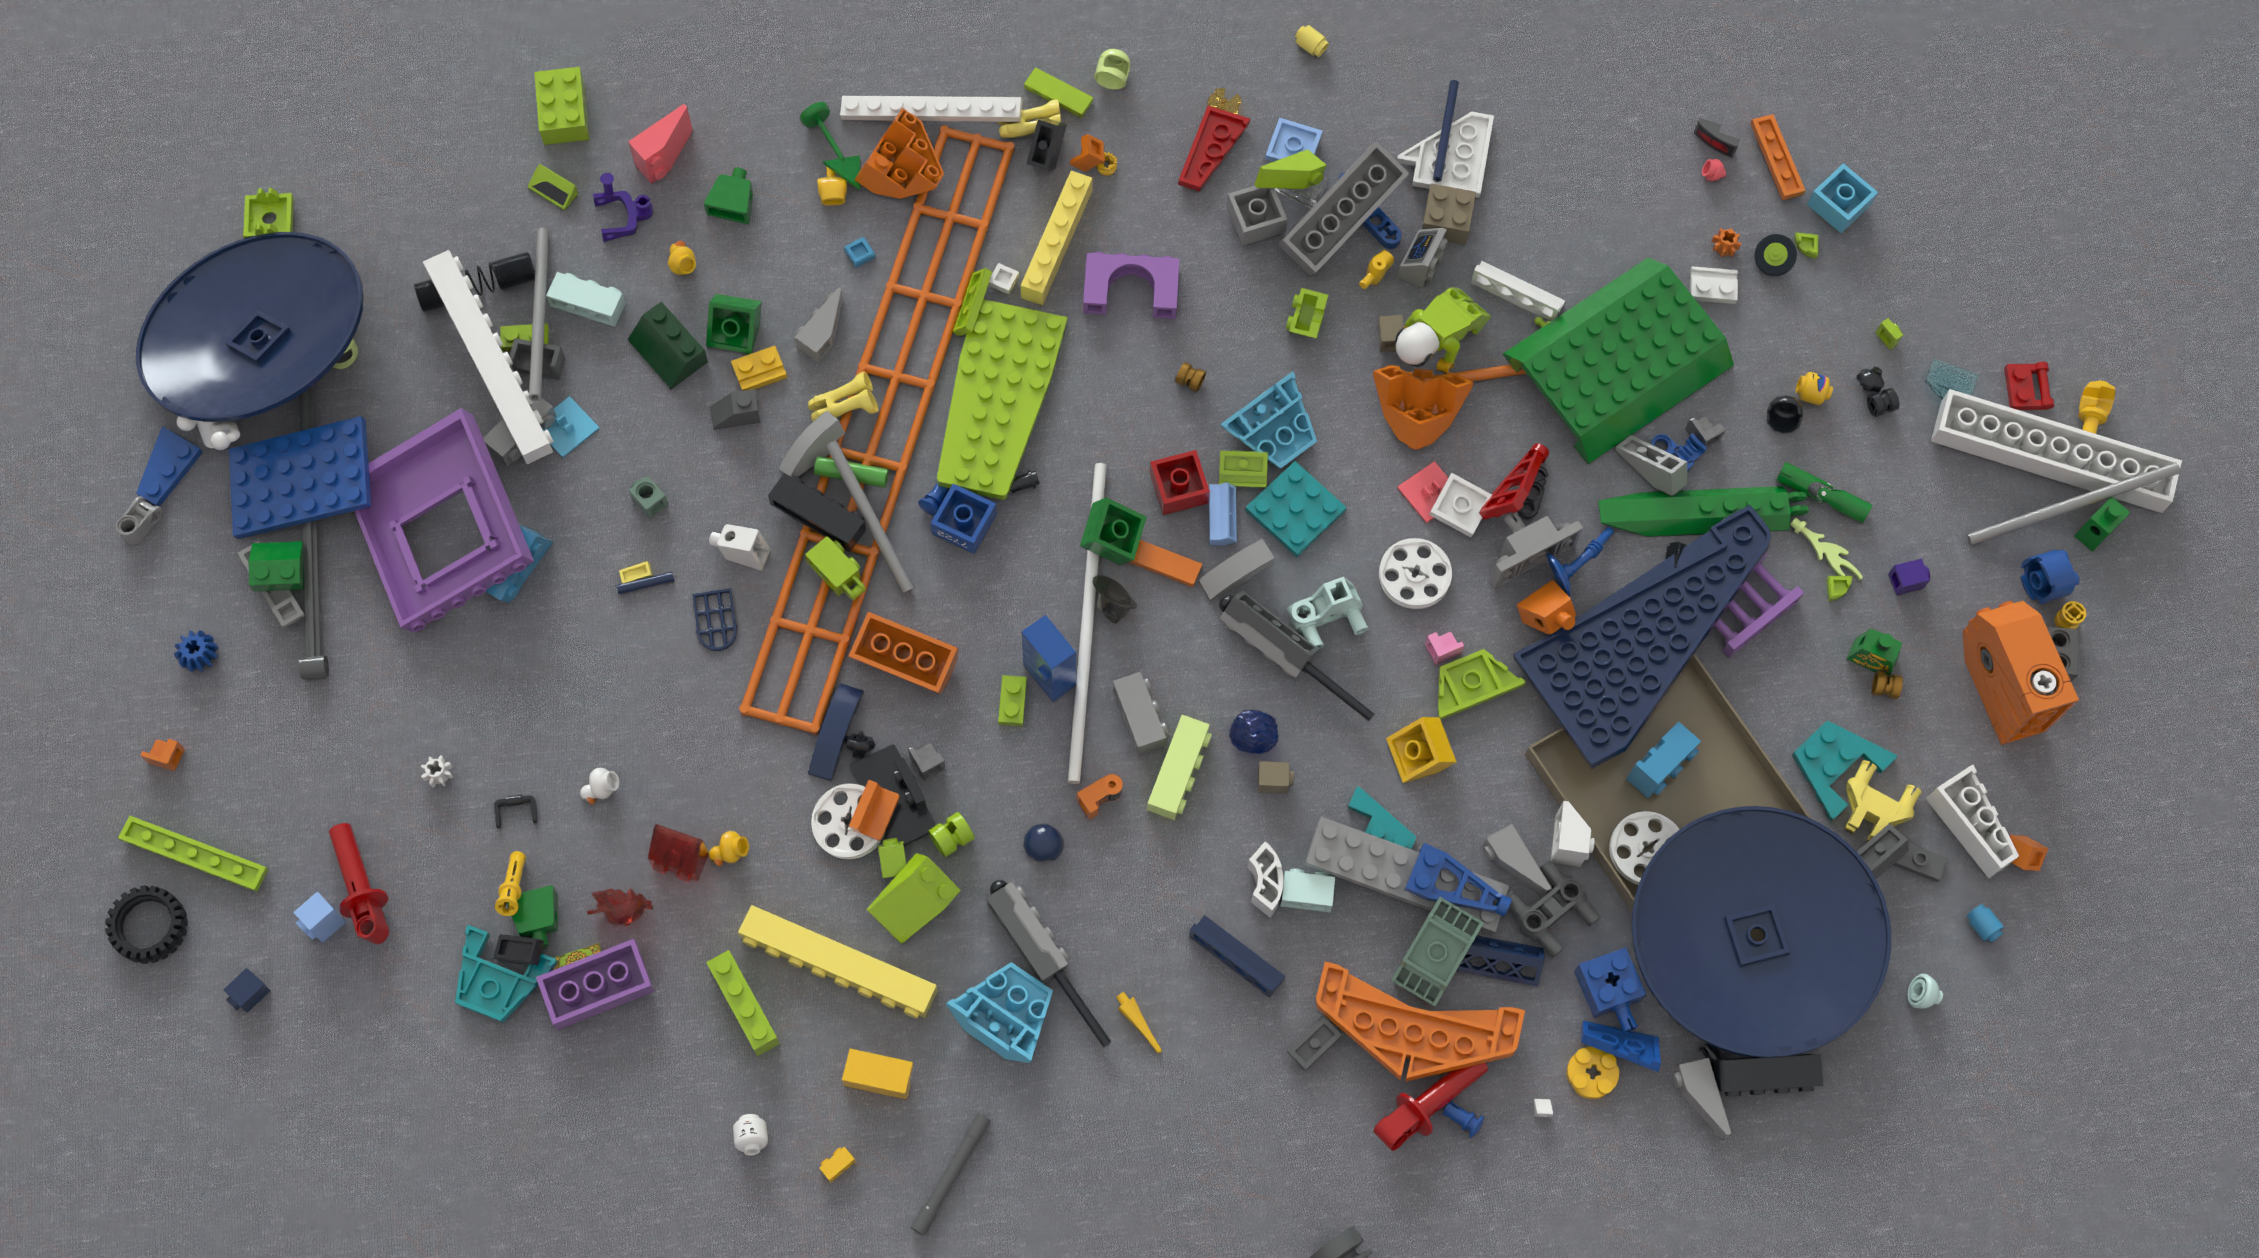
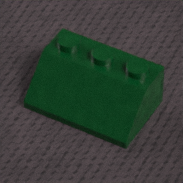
[628,301,708,389]

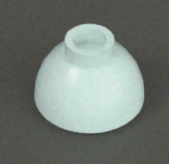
[1908,974,1943,1009]

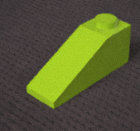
[1254,149,1326,189]

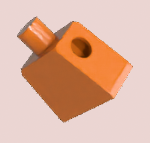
[1517,580,1576,635]

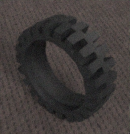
[105,885,188,964]

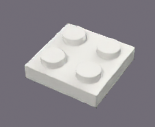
[1429,473,1492,537]

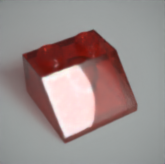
[648,824,709,882]

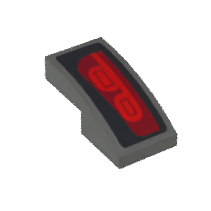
[1694,118,1740,158]

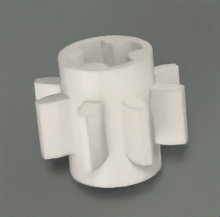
[421,755,453,788]

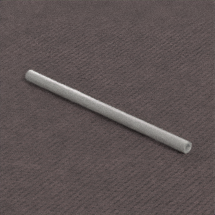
[529,228,549,401]
[1967,462,2181,545]

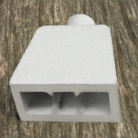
[709,524,771,571]

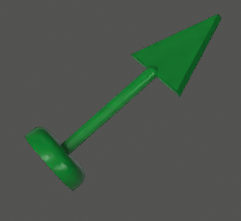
[800,102,860,190]

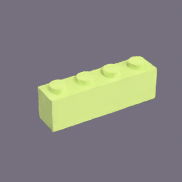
[1147,715,1212,820]

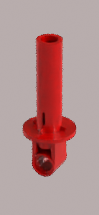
[329,823,389,945]
[1373,1063,1488,1151]

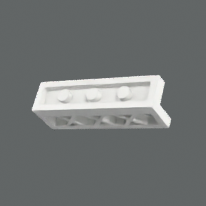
[1471,261,1565,321]

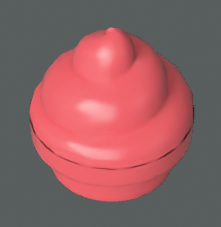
[1702,159,1726,182]

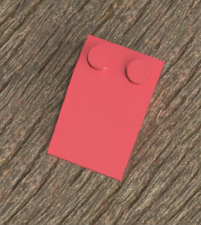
[628,104,693,184]

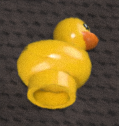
[668,241,696,276]
[709,831,749,866]

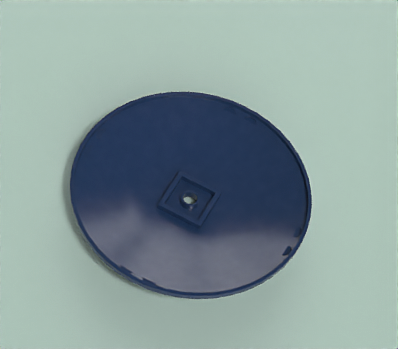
[136,232,364,422]
[1631,806,1891,1058]

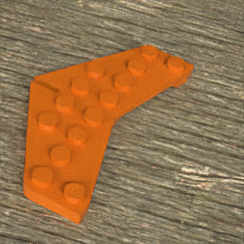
[1315,961,1525,1082]

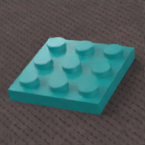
[1245,461,1347,558]

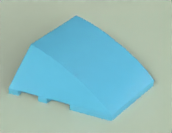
[1220,371,1317,469]
[946,962,1053,1063]

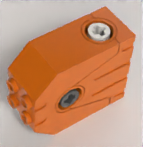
[1962,601,2079,745]

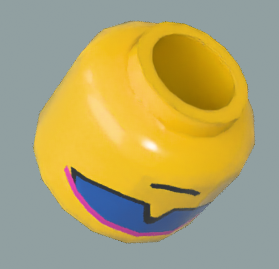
[1795,372,1833,406]

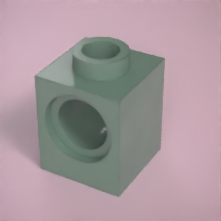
[629,475,669,519]

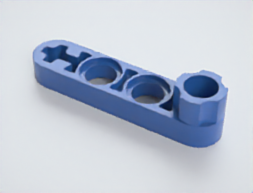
[1339,172,1402,249]

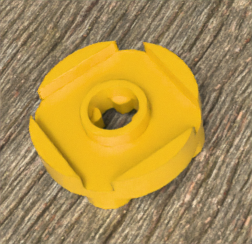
[1566,1046,1619,1099]

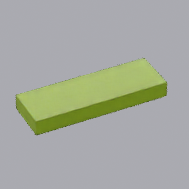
[1024,67,1093,118]
[953,268,992,337]

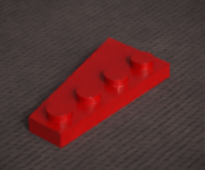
[1178,106,1250,192]

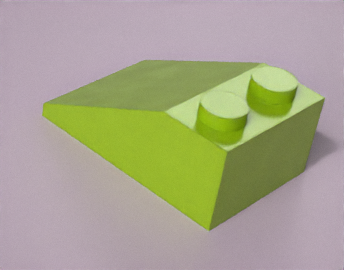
[866,853,961,944]

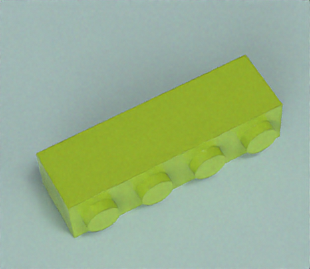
[706,950,780,1057]

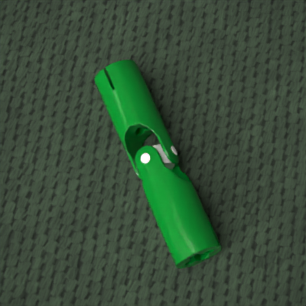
[1776,462,1873,523]

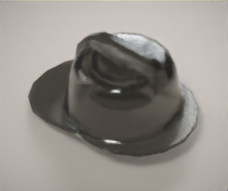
[1092,575,1137,624]

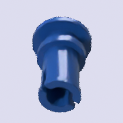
[918,483,950,516]
[1442,1100,1485,1138]

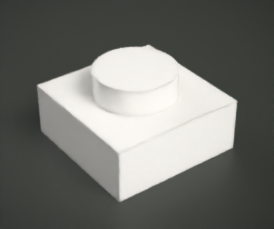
[988,263,1019,295]

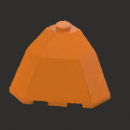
[1373,365,1473,450]

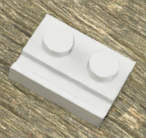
[1689,266,1738,304]

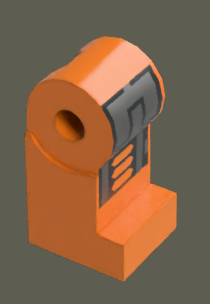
[1076,774,1123,820]

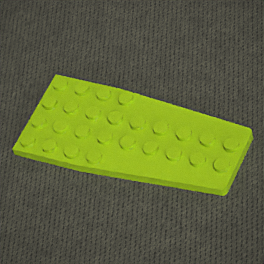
[937,299,1068,500]

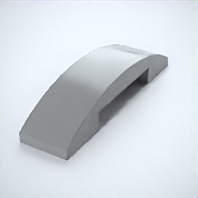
[237,541,305,629]

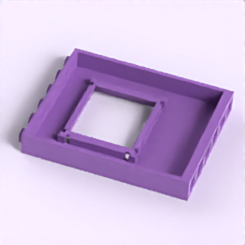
[354,408,534,632]

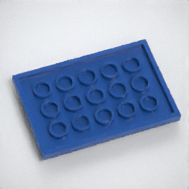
[229,416,371,539]

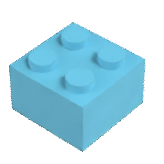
[1807,163,1878,234]

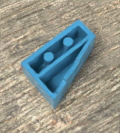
[486,525,553,603]
[1626,721,1701,799]

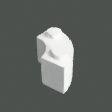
[1247,842,1284,918]

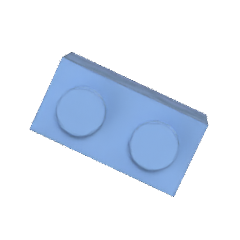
[293,891,346,943]

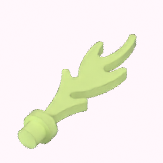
[1790,518,1863,580]

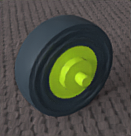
[1754,234,1797,276]

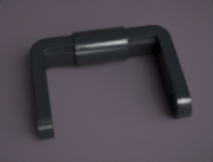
[494,794,538,829]

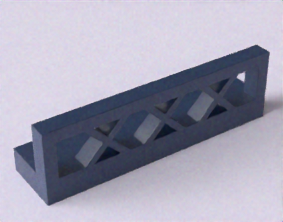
[1189,915,1285,998]
[1456,935,1544,986]

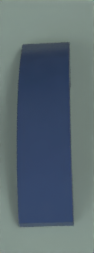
[808,683,864,781]

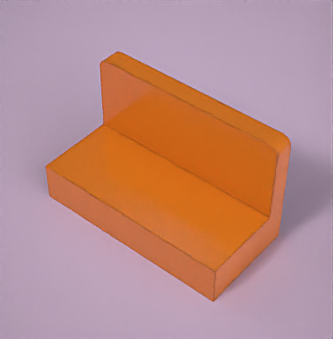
[849,780,900,841]

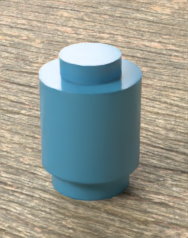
[1967,904,2004,943]

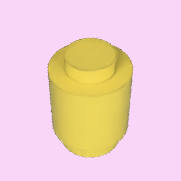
[1295,25,1329,57]

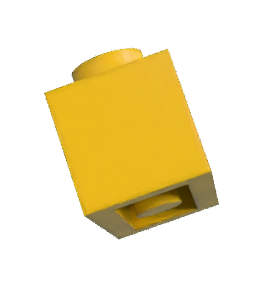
[819,1146,856,1183]

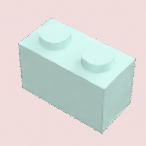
[1280,869,1335,912]

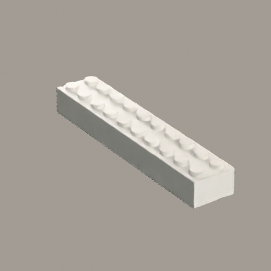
[1931,389,2182,513]

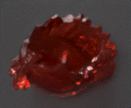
[587,888,653,926]

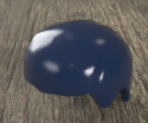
[1023,824,1064,862]

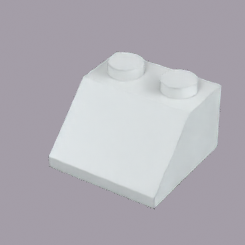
[1551,801,1594,867]

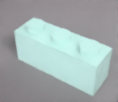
[546,272,626,327]

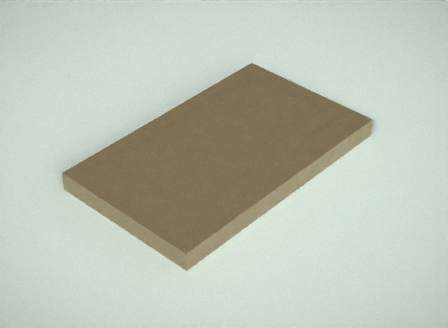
[1525,654,1813,942]

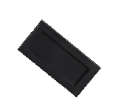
[493,934,544,966]

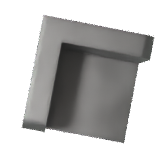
[1685,417,1726,448]
[908,743,945,780]

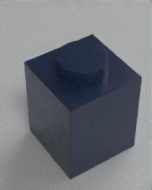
[224,968,271,1013]

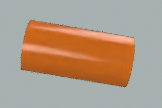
[849,612,959,694]

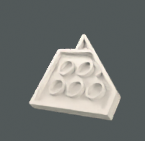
[1397,112,1494,198]

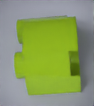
[1286,288,1328,339]

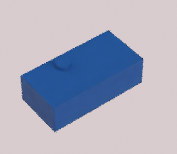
[1021,614,1076,702]

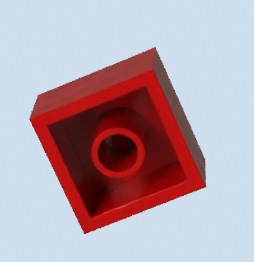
[1150,450,1210,515]

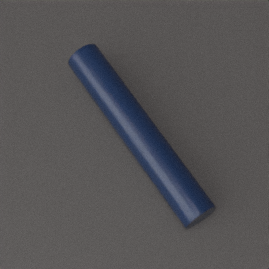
[616,572,675,594]

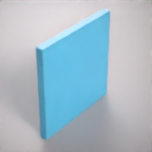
[543,396,600,457]

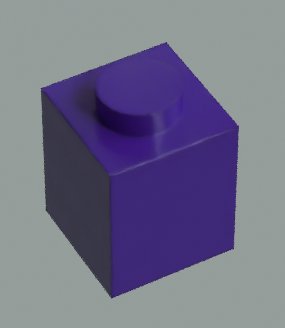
[1888,559,1930,596]

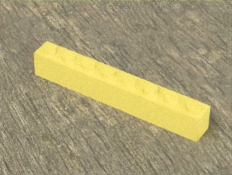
[738,905,938,1019]

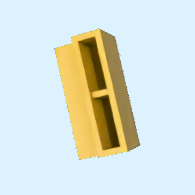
[842,1049,914,1100]

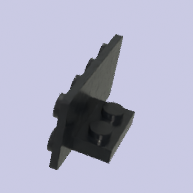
[850,744,936,846]

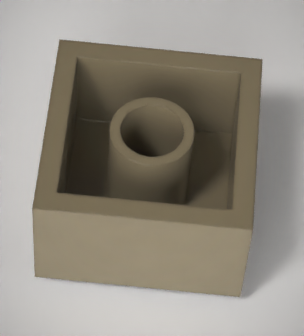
[1422,183,1476,245]

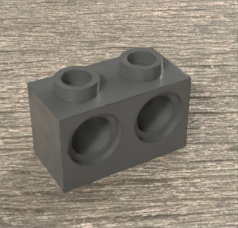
[2047,627,2078,682]

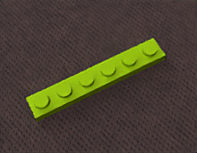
[118,815,269,892]

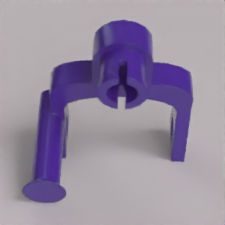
[593,173,653,242]

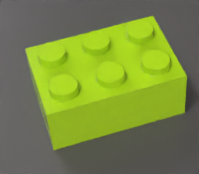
[534,67,590,145]

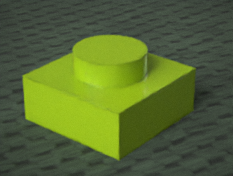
[1875,318,1903,350]

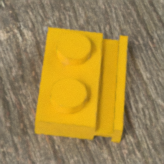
[731,345,787,391]

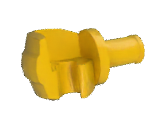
[2078,380,2116,434]

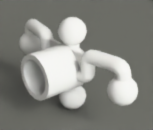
[177,416,240,450]

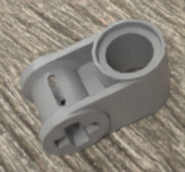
[116,496,163,545]

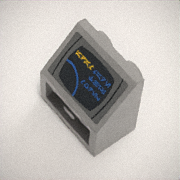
[1397,228,1448,289]

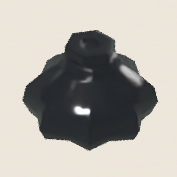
[1856,366,1885,393]
[845,731,876,759]

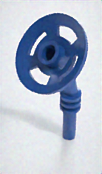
[1546,527,1614,597]

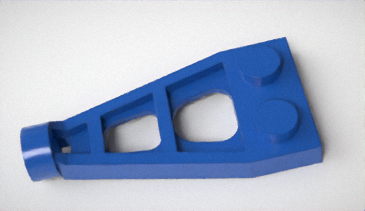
[1404,843,1511,917]

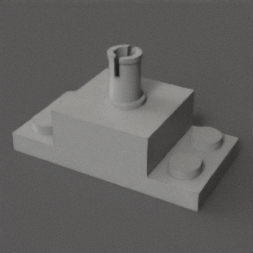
[1489,512,1583,590]

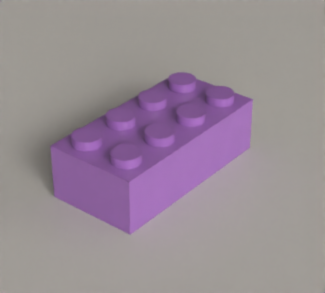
[536,939,655,1030]

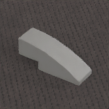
[779,411,845,477]
[1198,538,1275,601]

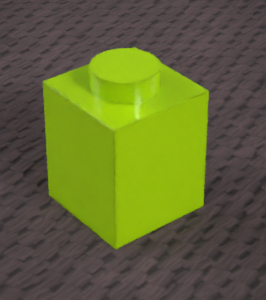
[878,838,907,878]

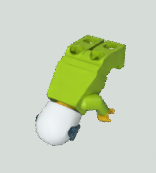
[1395,288,1492,374]

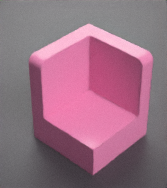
[1425,632,1464,665]

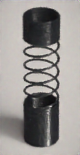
[414,252,535,312]

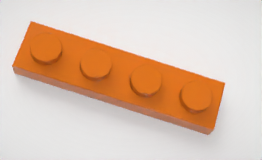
[1750,114,1806,200]

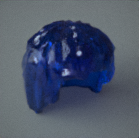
[1229,710,1279,754]

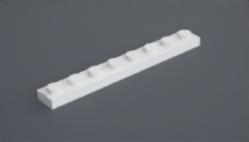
[840,96,1022,122]

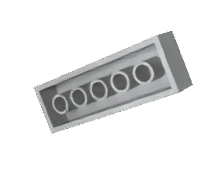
[1278,141,1409,276]

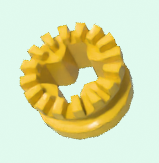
[1097,152,1117,176]

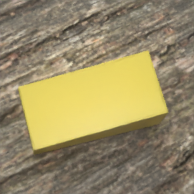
[619,561,653,583]

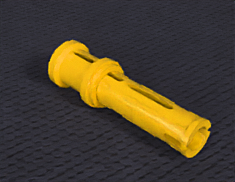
[495,851,526,916]

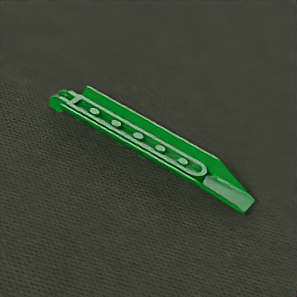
[1598,486,1809,537]

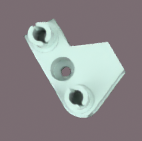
[1287,577,1368,649]

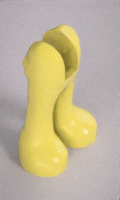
[998,99,1064,139]
[808,371,879,422]

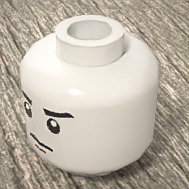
[733,1114,768,1155]

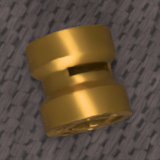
[1175,362,1206,393]
[1871,671,1903,700]

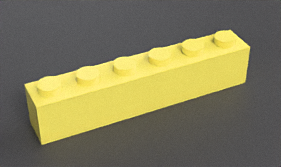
[1021,171,1092,306]

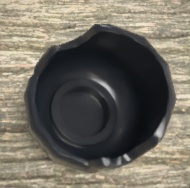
[1766,395,1803,433]

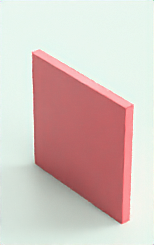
[1397,461,1448,523]

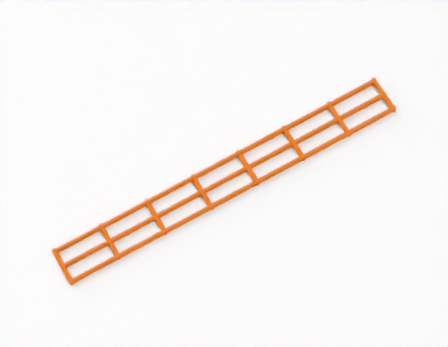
[739,125,1015,735]

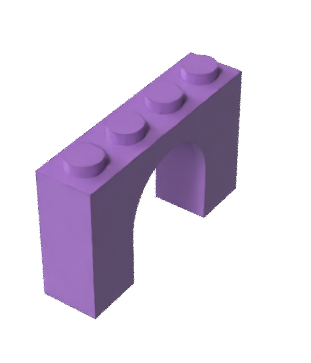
[1083,252,1179,319]

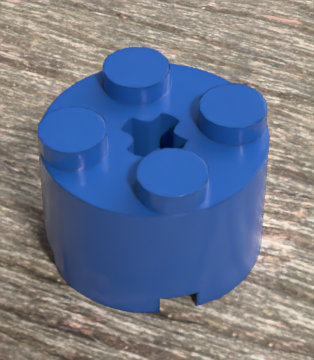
[2021,550,2080,604]

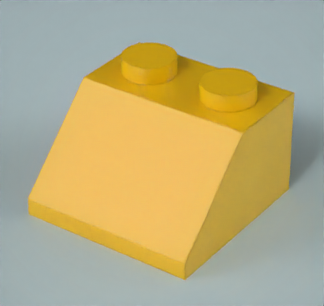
[1386,717,1457,783]

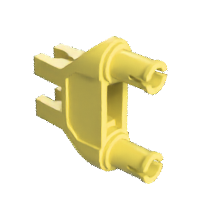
[1844,760,1922,841]

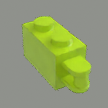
[805,536,866,601]

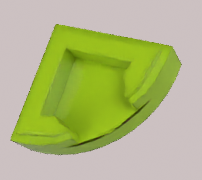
[1794,233,1819,259]
[1826,576,1852,601]

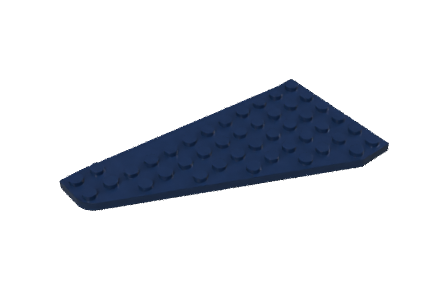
[1513,505,1771,769]

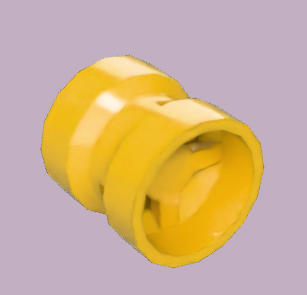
[2054,601,2086,629]

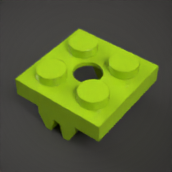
[243,188,294,238]

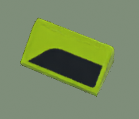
[527,164,578,211]

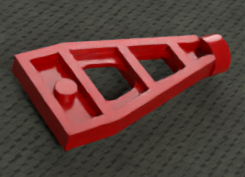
[1479,443,1549,520]

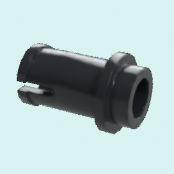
[1011,470,1040,493]
[1699,1043,1725,1072]

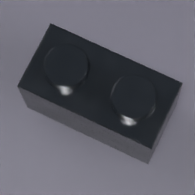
[1027,118,1067,171]

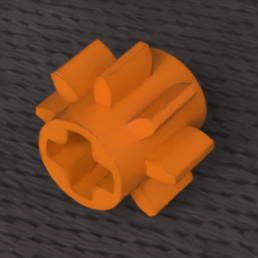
[1711,228,1742,257]

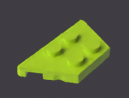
[1438,649,1525,720]

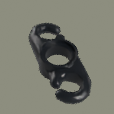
[1518,466,1549,519]

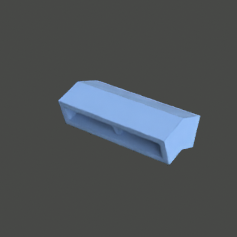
[1209,482,1237,546]

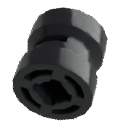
[1867,388,1900,417]

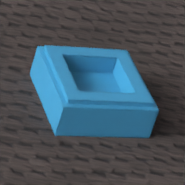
[844,237,876,268]

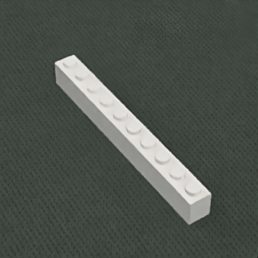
[423,250,554,464]

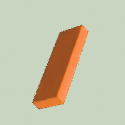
[1129,540,1202,587]

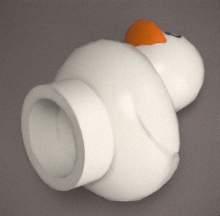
[580,768,619,804]

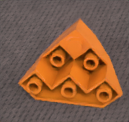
[855,108,944,199]

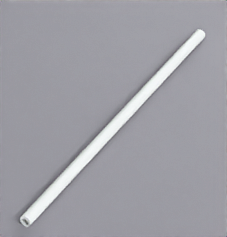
[1068,463,1107,784]

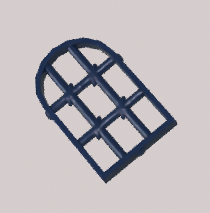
[692,588,737,651]

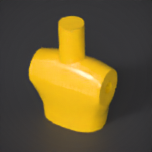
[817,166,847,206]
[1359,250,1394,289]

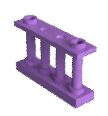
[1714,553,1804,658]

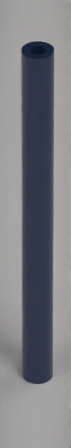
[1433,80,1459,182]

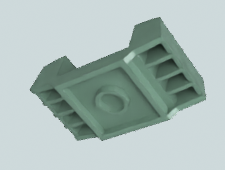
[1391,897,1484,1006]

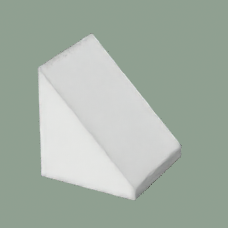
[1534,1099,1553,1117]

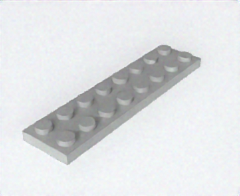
[1304,817,1509,934]

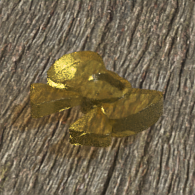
[1207,88,1242,114]

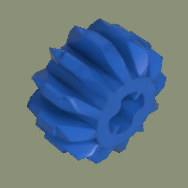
[174,630,218,672]

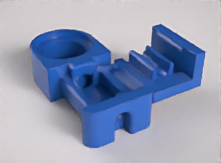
[1650,433,1707,473]

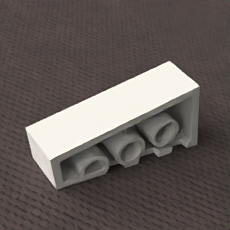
[1926,765,2019,878]

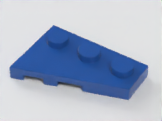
[136,426,203,507]
[1581,1021,1661,1072]

